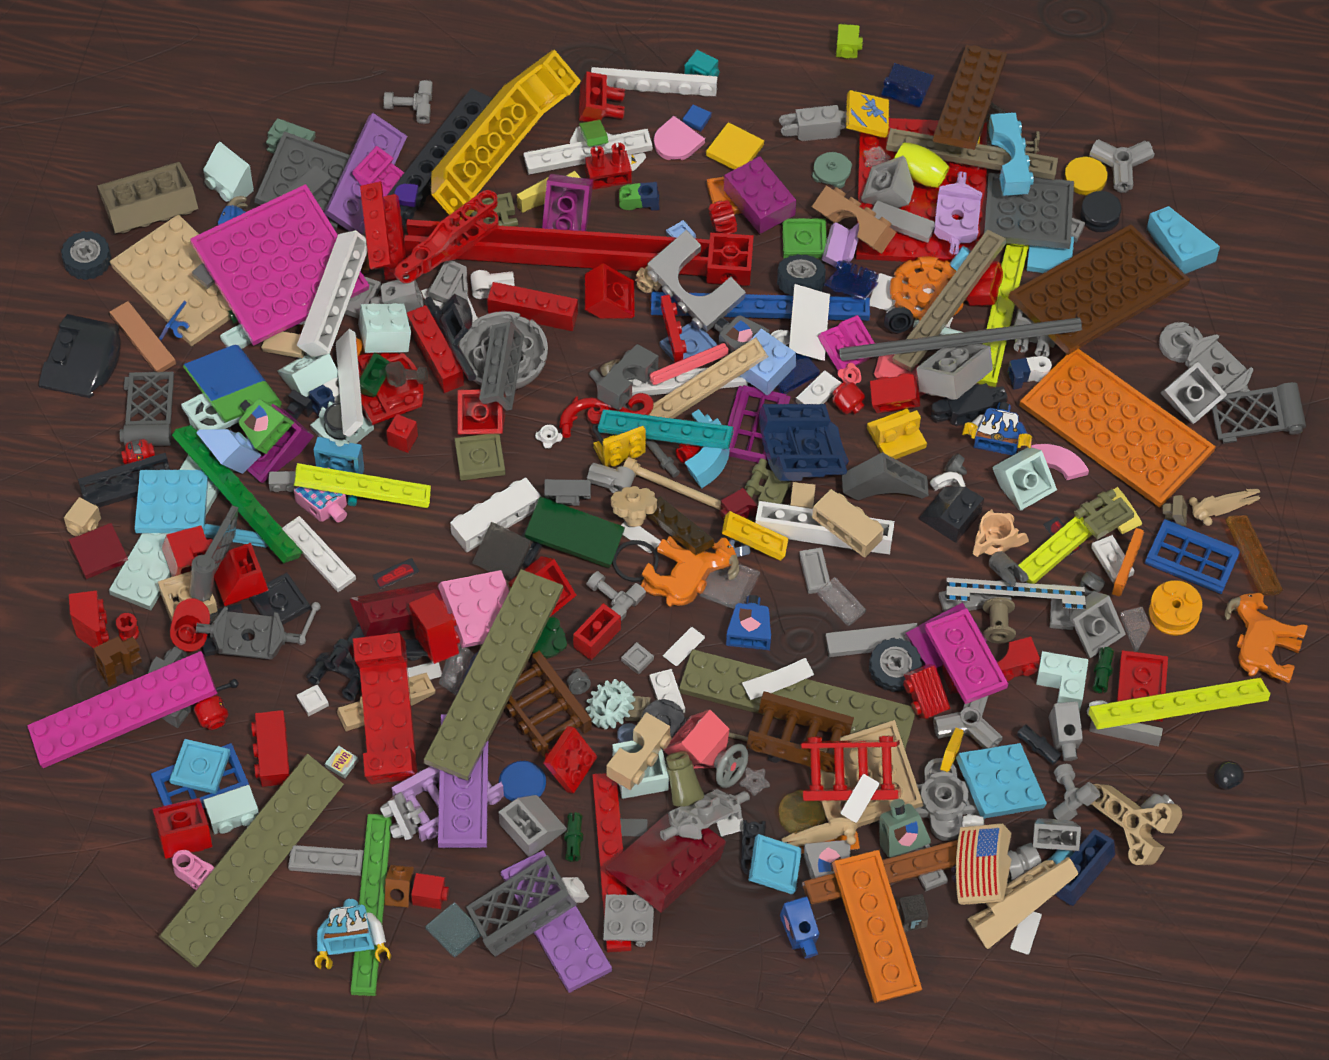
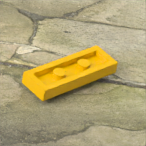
[722,511,788,561]

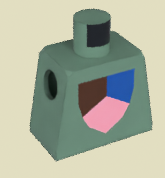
[880,799,931,858]

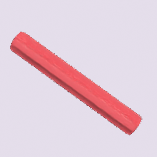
[649,343,729,385]

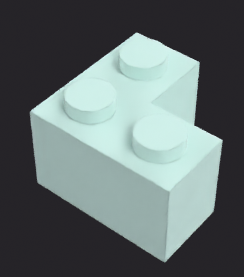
[1036,651,1088,712]

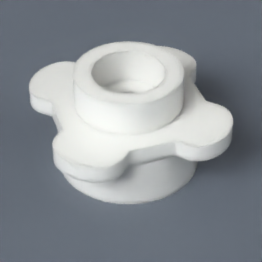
[536,425,562,448]

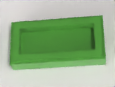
[579,120,609,147]

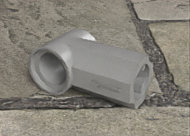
[587,463,635,493]

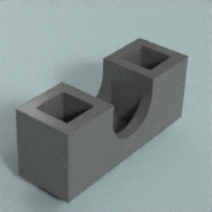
[597,344,659,410]

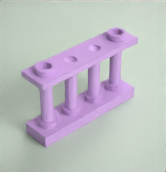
[392,766,504,841]

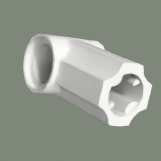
[470,270,515,299]

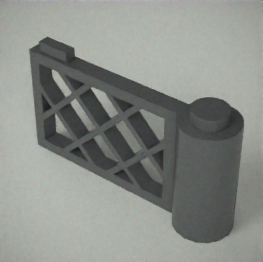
[120,372,174,446]
[1211,382,1306,444]
[189,505,238,601]

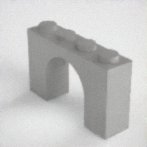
[647,230,746,332]

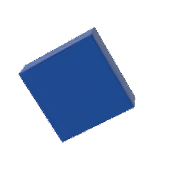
[683,105,711,132]

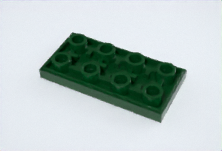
[524,497,625,568]

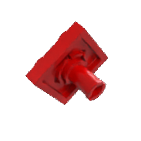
[543,726,597,793]

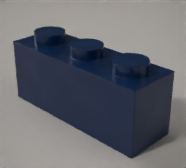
[1054,828,1115,906]

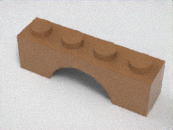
[812,185,896,254]

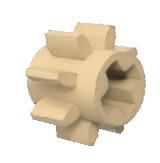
[636,267,661,293]

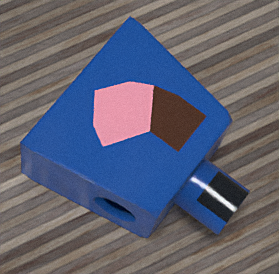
[726,595,771,650]
[780,897,819,959]

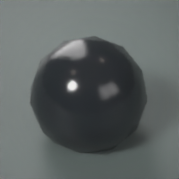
[1214,761,1244,790]

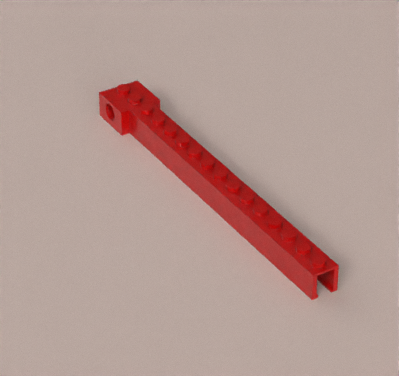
[404,219,754,286]

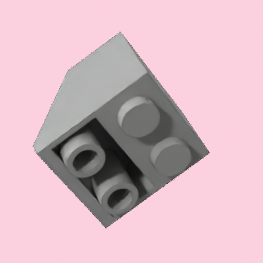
[499,795,567,857]

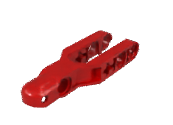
[394,190,499,283]

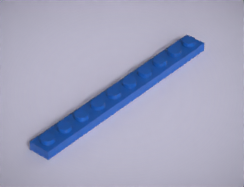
[651,292,870,321]

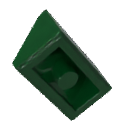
[359,352,393,397]

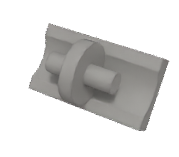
[380,792,423,840]

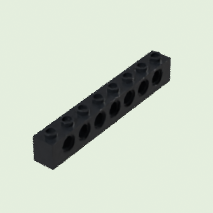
[387,88,492,228]

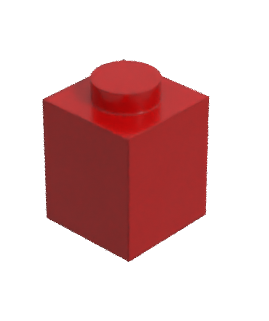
[387,414,418,453]
[411,873,449,909]

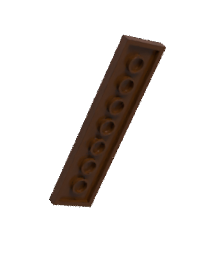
[933,45,1007,150]

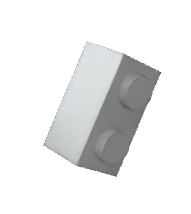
[269,471,298,492]

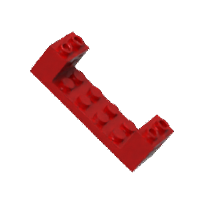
[353,633,417,784]

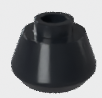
[884,305,914,333]

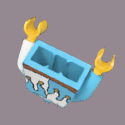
[315,899,391,969]

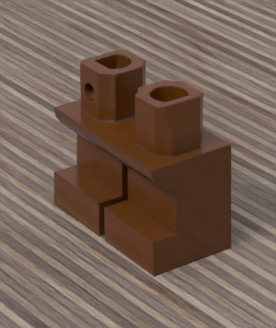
[93,636,142,687]

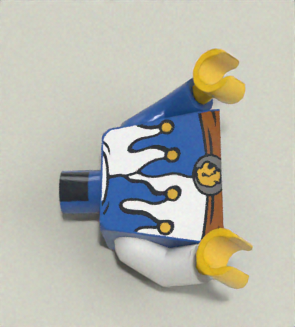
[962,402,1032,456]

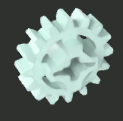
[586,679,635,729]

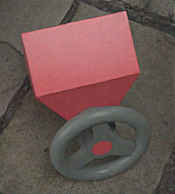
[663,709,748,788]

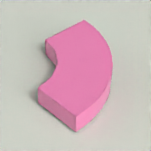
[1031,444,1089,480]

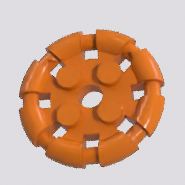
[889,256,967,321]

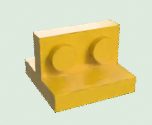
[867,409,927,459]

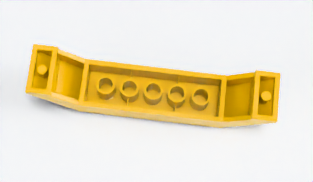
[431,50,581,225]

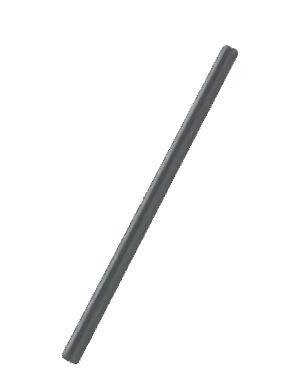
[839,318,1082,361]

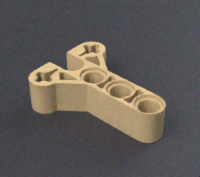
[1091,784,1182,865]

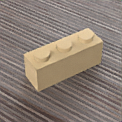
[812,489,884,558]

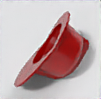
[170,598,210,652]

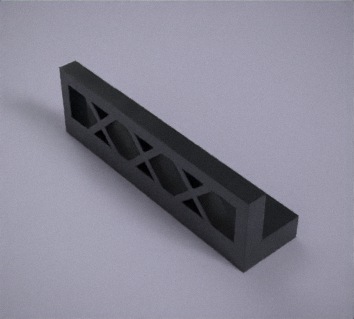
[78,453,170,508]

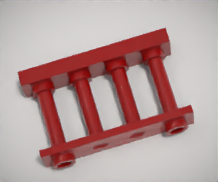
[360,181,408,282]
[801,736,901,801]

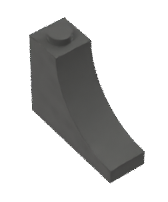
[842,452,929,501]

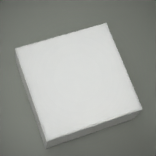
[297,685,329,717]

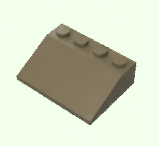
[97,162,198,233]

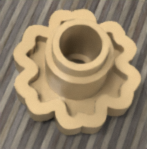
[611,486,657,527]

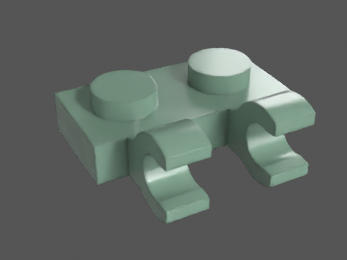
[266,118,316,153]

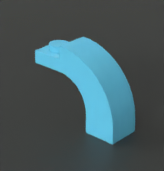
[685,409,730,488]

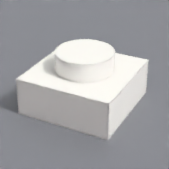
[558,877,589,903]

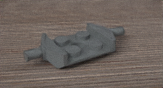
[196,607,301,659]

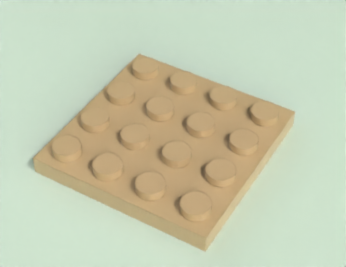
[820,720,923,828]

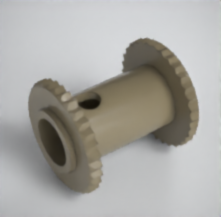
[983,597,1016,643]

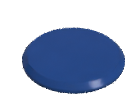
[499,761,546,802]

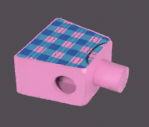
[294,467,347,522]

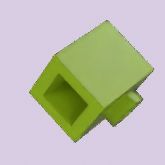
[836,24,863,58]

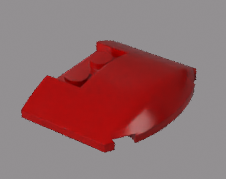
[357,352,424,425]

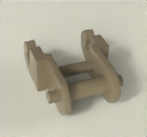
[1021,131,1040,154]

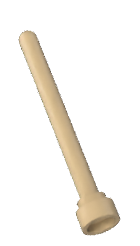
[623,457,721,510]

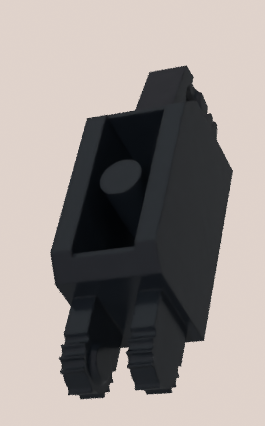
[930,383,1008,427]

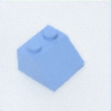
[197,429,261,474]

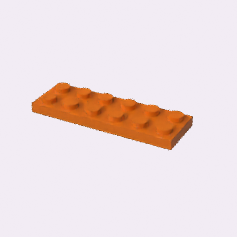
[832,850,922,1003]

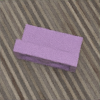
[822,222,859,269]

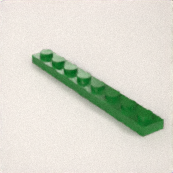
[172,425,302,563]

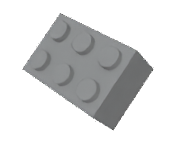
[917,344,993,400]

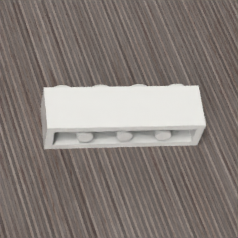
[450,477,541,553]

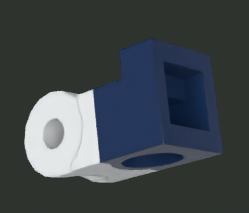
[1007,356,1052,390]
[308,377,340,417]

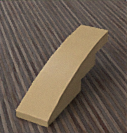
[337,672,435,731]

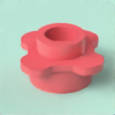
[838,363,862,384]

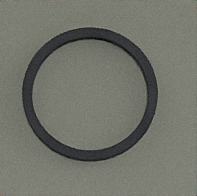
[613,540,659,582]

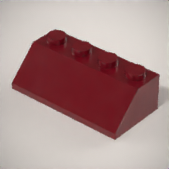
[350,581,444,637]

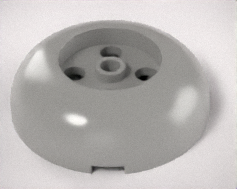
[459,312,548,390]

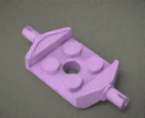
[934,172,982,254]

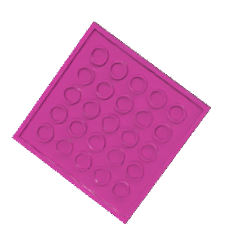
[190,184,369,346]

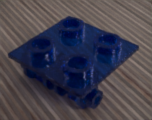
[881,63,934,107]
[825,260,879,300]

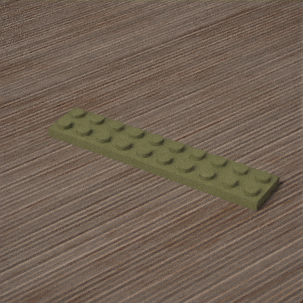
[424,569,563,781]
[679,649,915,750]
[158,754,344,968]

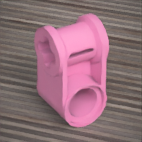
[172,850,214,890]

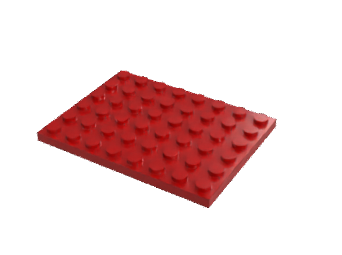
[856,118,987,263]

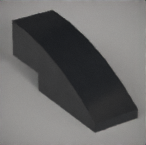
[440,293,473,346]

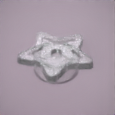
[863,146,891,167]
[739,768,770,796]

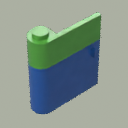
[183,345,282,423]

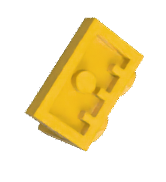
[594,426,646,467]

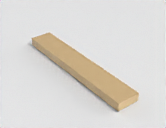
[649,337,768,419]

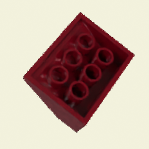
[606,814,726,913]

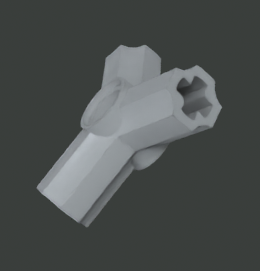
[1089,140,1154,192]
[933,695,1002,749]

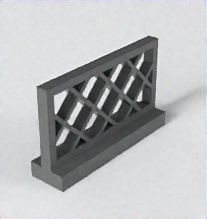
[466,855,577,957]

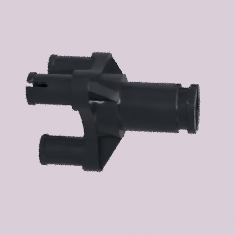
[306,622,365,701]

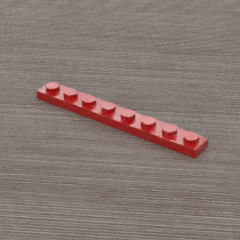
[593,773,631,953]

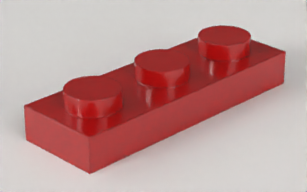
[661,295,687,363]

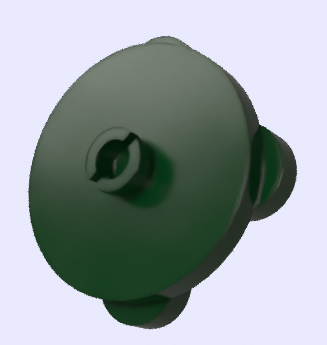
[532,617,567,658]

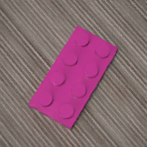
[925,609,1008,704]

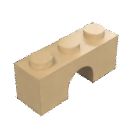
[606,712,671,790]

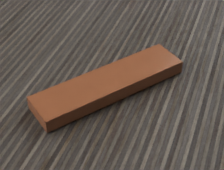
[110,301,176,372]

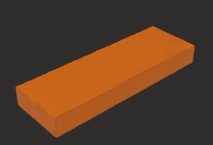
[1112,528,1144,597]

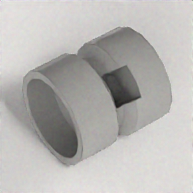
[1007,843,1042,883]

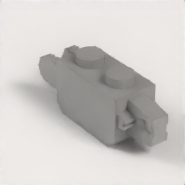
[779,105,847,141]

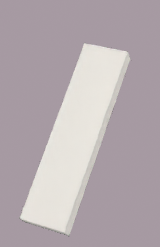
[282,516,356,592]

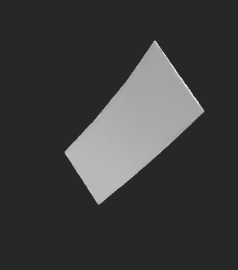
[742,658,814,700]

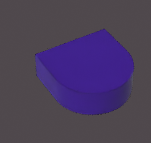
[395,184,418,207]

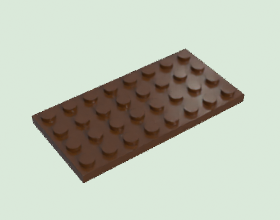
[1008,224,1190,355]

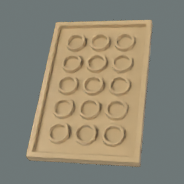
[110,215,231,347]

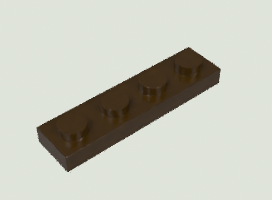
[646,496,714,555]

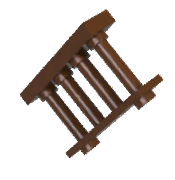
[746,691,854,774]

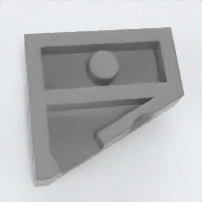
[428,260,468,303]

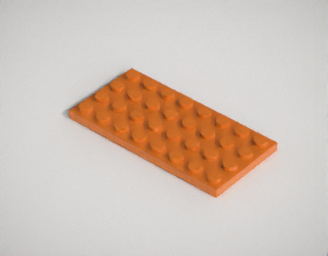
[1019,349,1216,508]

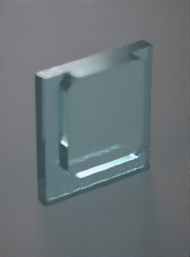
[425,902,481,958]

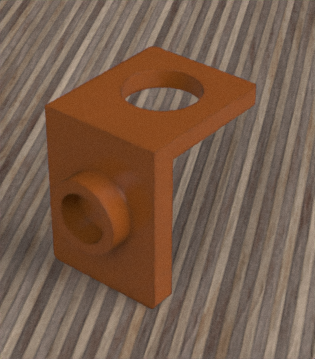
[385,865,414,907]

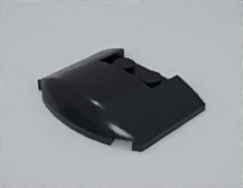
[39,314,121,398]

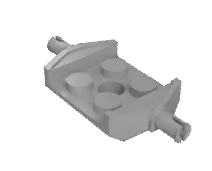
[1181,330,1257,404]
[660,789,750,841]

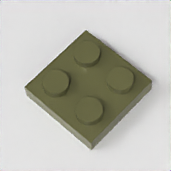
[455,434,505,481]

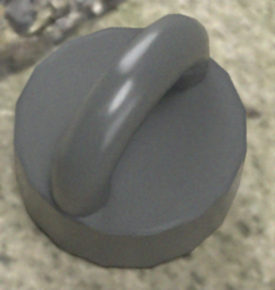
[944,453,967,475]
[1080,571,1105,595]
[566,668,591,695]

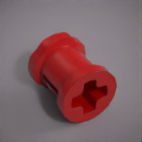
[116,613,139,641]

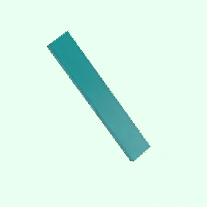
[598,409,734,450]

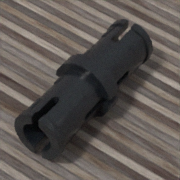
[1017,724,1062,766]

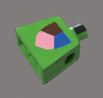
[239,399,294,454]

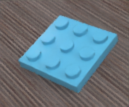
[135,470,209,533]
[956,743,1047,818]

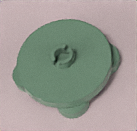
[812,152,852,188]

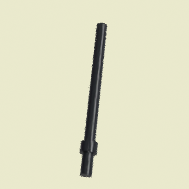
[424,297,476,381]

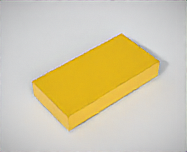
[940,728,964,772]

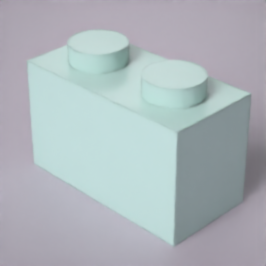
[204,785,259,835]

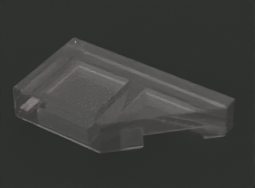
[1120,607,1150,652]

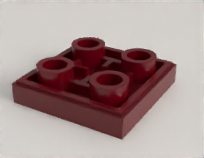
[69,523,128,579]

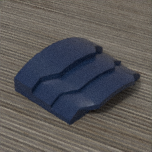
[759,404,849,481]

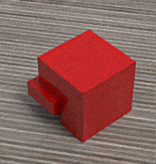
[162,525,213,577]

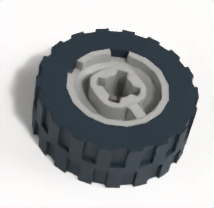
[61,231,111,280]
[777,254,826,296]
[869,638,922,692]

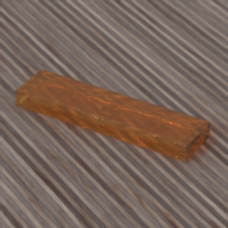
[1225,515,1283,595]

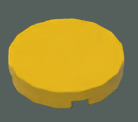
[1064,157,1107,195]

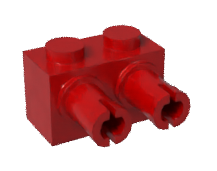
[579,72,625,122]
[585,143,632,190]

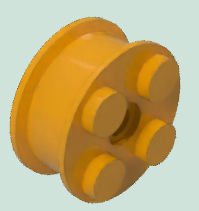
[1149,581,1202,635]

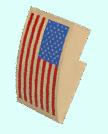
[956,824,1012,905]

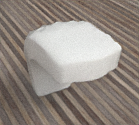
[930,472,966,491]
[962,812,984,827]

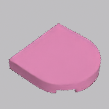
[654,116,705,160]

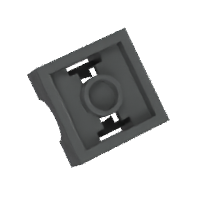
[545,479,591,506]

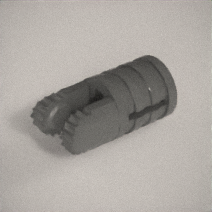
[989,551,1029,587]

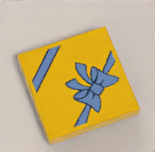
[846,90,889,138]

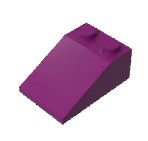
[542,174,593,231]
[246,404,314,483]

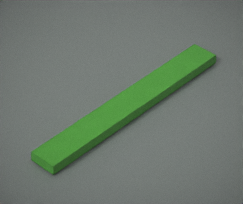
[351,814,392,996]

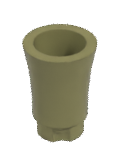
[666,751,705,807]

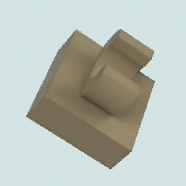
[1163,495,1187,526]
[625,696,651,722]

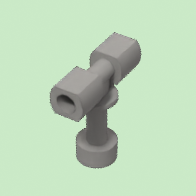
[384,80,433,124]
[586,571,646,621]
[1053,764,1100,821]

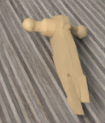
[1189,489,1260,526]
[782,816,857,847]

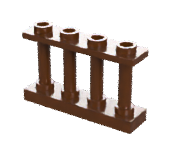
[505,651,592,757]

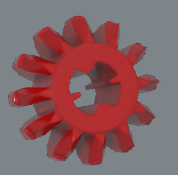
[709,200,737,234]

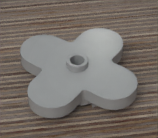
[915,758,978,841]

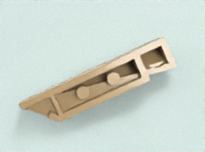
[968,857,1078,948]

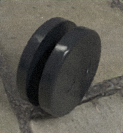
[1080,191,1122,232]

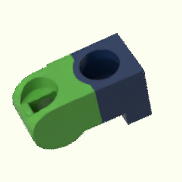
[619,182,660,211]

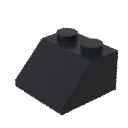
[919,487,984,543]

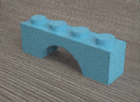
[988,113,1034,196]

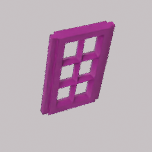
[728,385,791,465]

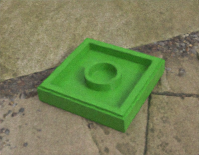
[783,219,826,258]

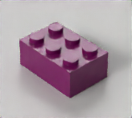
[724,156,796,234]

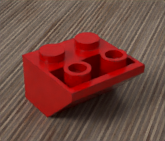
[214,543,269,606]
[69,591,109,648]

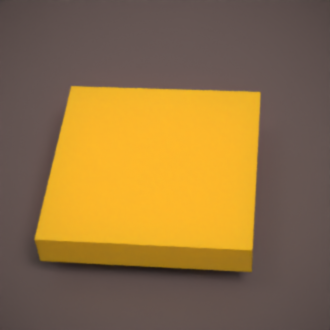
[706,123,764,170]

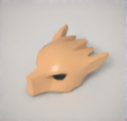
[973,509,1029,557]

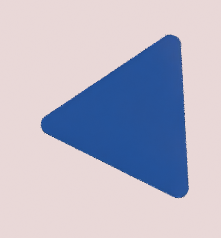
[159,301,190,341]

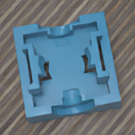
[314,437,365,474]

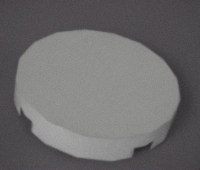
[1159,322,1203,362]

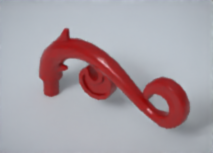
[559,393,654,438]

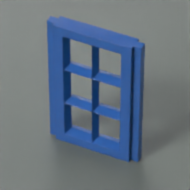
[1145,519,1241,594]
[151,743,249,810]

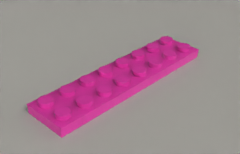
[27,651,218,768]

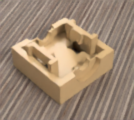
[158,571,218,621]

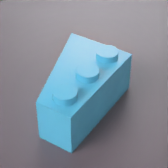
[1147,206,1220,274]

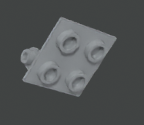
[603,895,654,947]

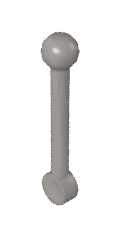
[299,602,321,645]

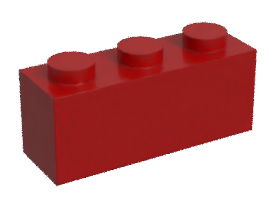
[251,710,290,787]

